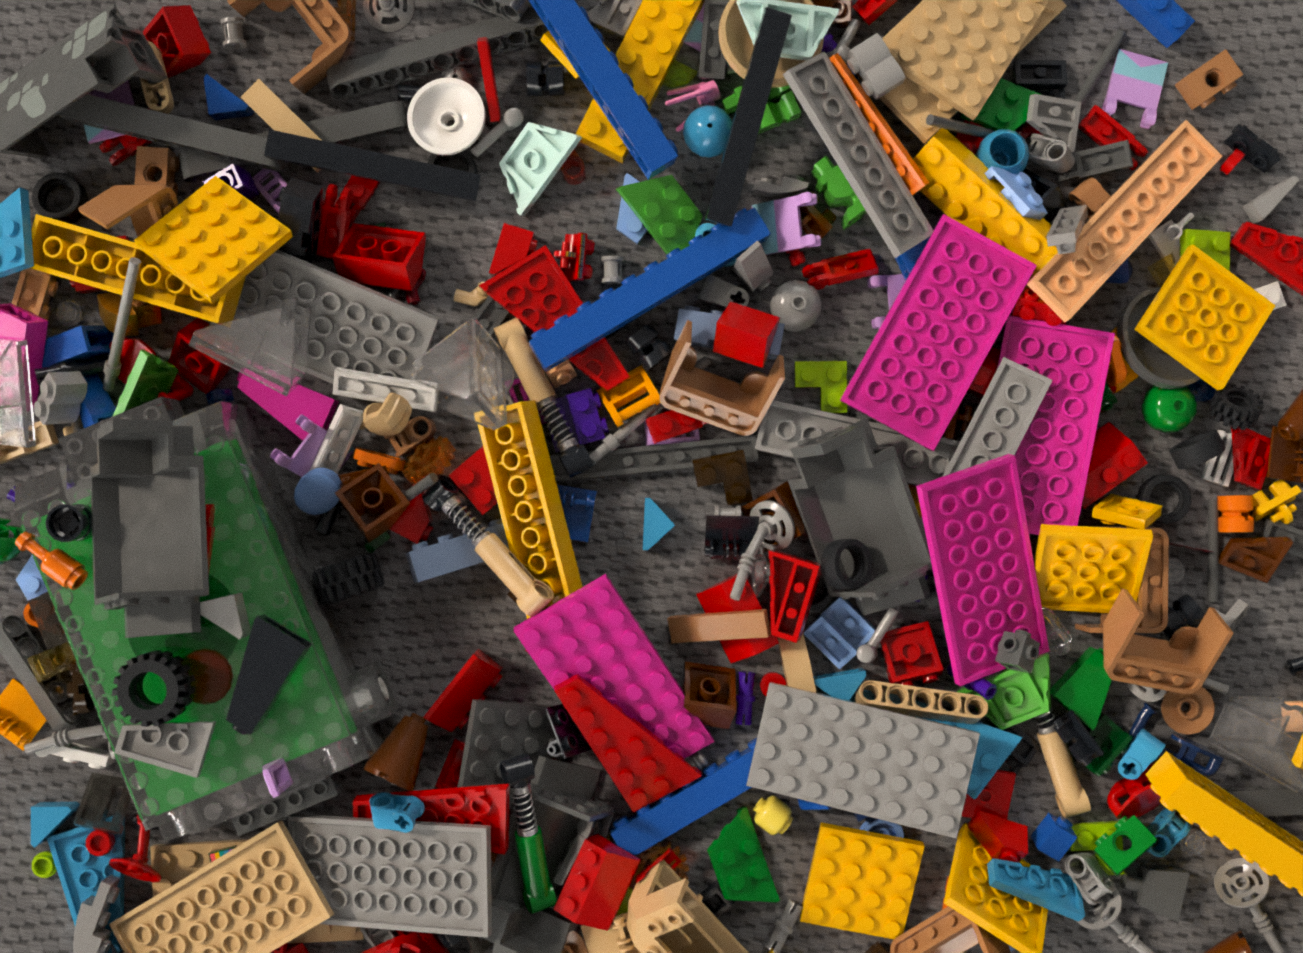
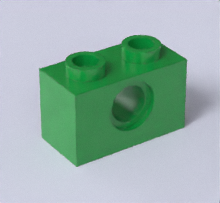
[1094,815,1157,876]

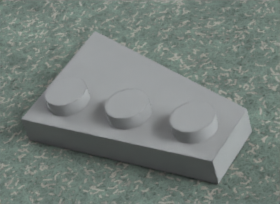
[114,721,217,778]

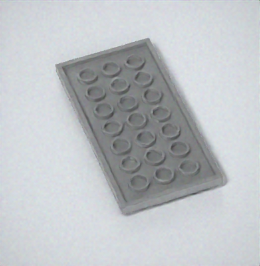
[208,250,440,404]
[746,682,980,838]
[288,814,492,938]

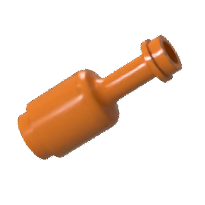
[15,531,88,590]

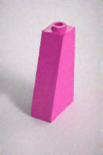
[0,303,48,414]
[237,363,339,440]

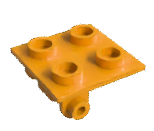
[0,678,47,751]

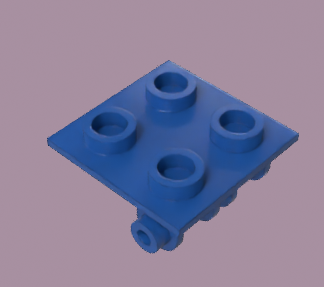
[557,485,597,542]

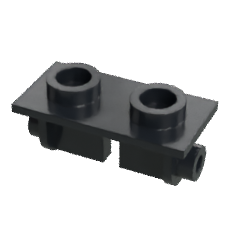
[1223,124,1281,173]
[1052,709,1104,767]

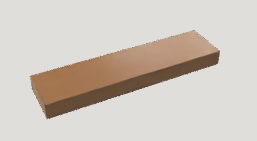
[667,609,771,643]

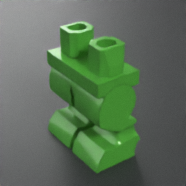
[722,85,801,134]
[811,156,866,230]

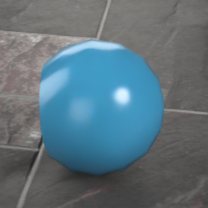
[683,105,732,158]
[977,129,1029,174]

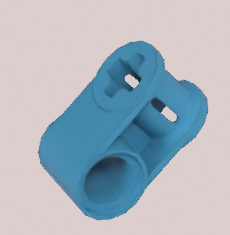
[1118,728,1166,780]
[369,792,425,833]
[1147,807,1191,857]

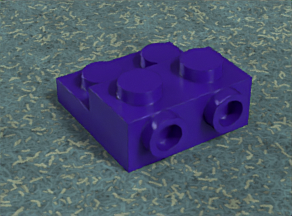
[547,388,609,453]

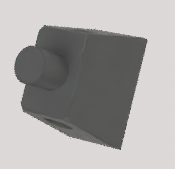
[1121,864,1190,922]

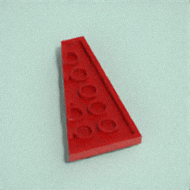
[554,674,702,812]

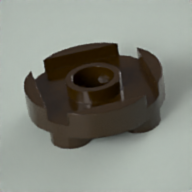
[67,660,95,714]

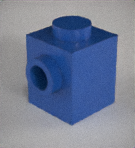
[1031,812,1078,861]

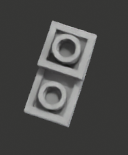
[751,174,809,197]

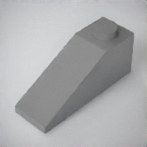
[732,240,774,293]

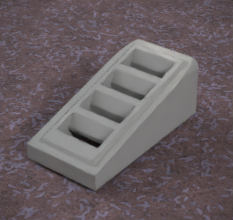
[1243,176,1299,224]

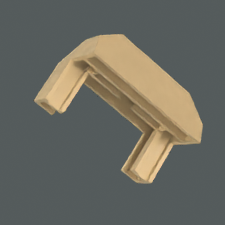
[627,859,749,953]

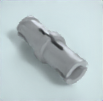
[765,899,803,953]

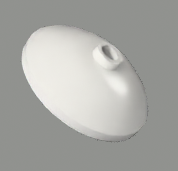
[407,78,486,155]

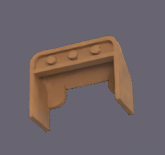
[227,0,351,94]
[78,184,179,308]
[660,320,785,436]
[1075,526,1169,633]
[1103,588,1234,694]
[890,906,1011,953]

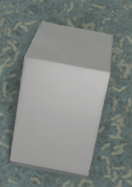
[200,593,251,639]

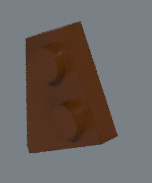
[1219,537,1293,583]

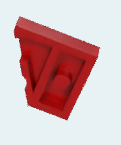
[1231,426,1271,490]
[449,446,497,515]

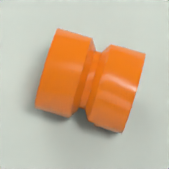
[1217,495,1254,532]

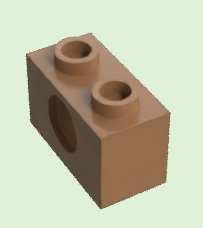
[1175,49,1243,110]
[135,146,180,197]

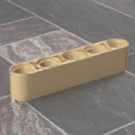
[855,680,988,724]

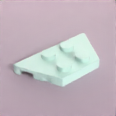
[737,0,839,61]
[499,122,582,216]

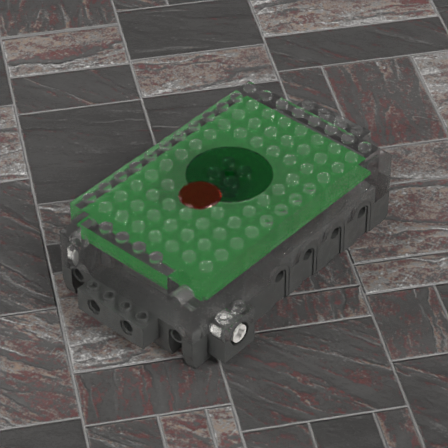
[14,397,399,842]

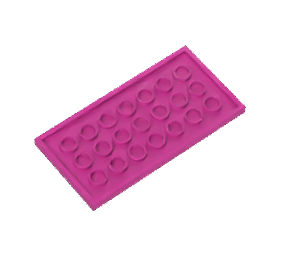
[839,214,1037,451]
[997,316,1115,535]
[916,454,1049,686]
[514,574,714,759]

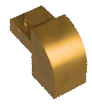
[97,292,162,336]

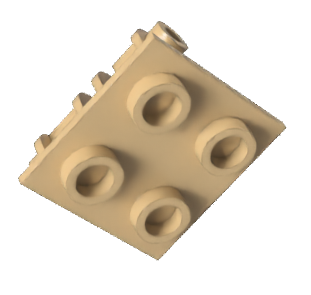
[581,912,640,953]

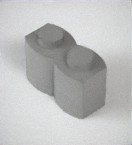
[847,33,906,100]
[34,371,87,425]

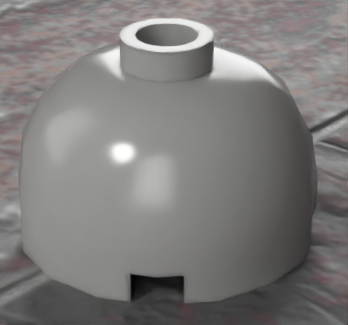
[770,280,822,332]

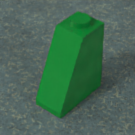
[1050,647,1112,731]

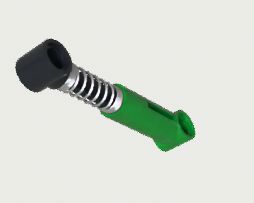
[499,753,557,914]

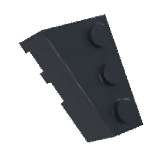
[278,178,323,263]

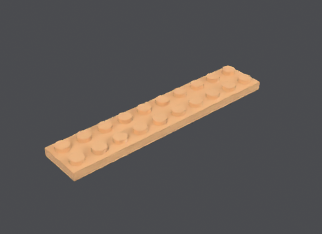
[1027,120,1222,322]

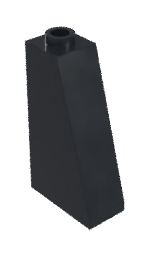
[226,614,312,735]

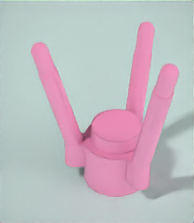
[665,80,721,132]

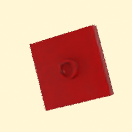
[962,769,1016,819]

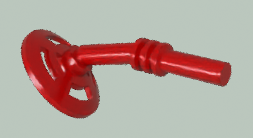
[109,803,161,882]

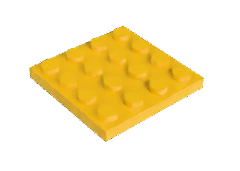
[134,176,293,304]
[1134,244,1276,391]
[1034,524,1153,613]
[799,822,925,939]
[944,823,1048,953]

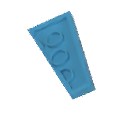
[987,858,1085,922]

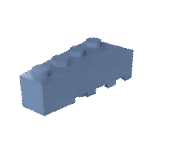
[673,306,785,360]
[405,518,509,583]

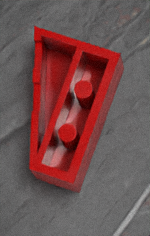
[769,549,822,643]

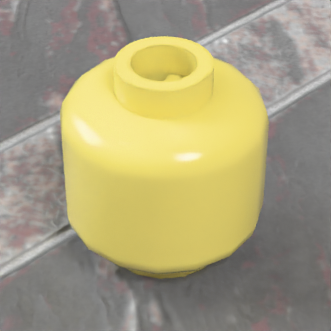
[753,795,793,835]

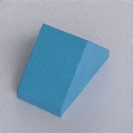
[643,498,675,550]
[813,668,866,701]
[31,802,81,848]

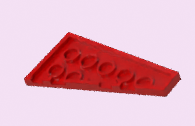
[1230,222,1303,296]
[479,245,630,392]
[353,784,510,855]

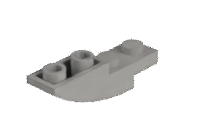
[73,874,120,953]

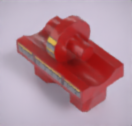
[554,232,595,282]

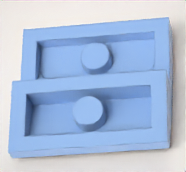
[803,597,876,670]

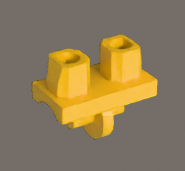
[1251,480,1302,524]

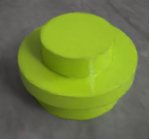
[32,851,57,878]

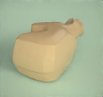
[359,392,412,436]

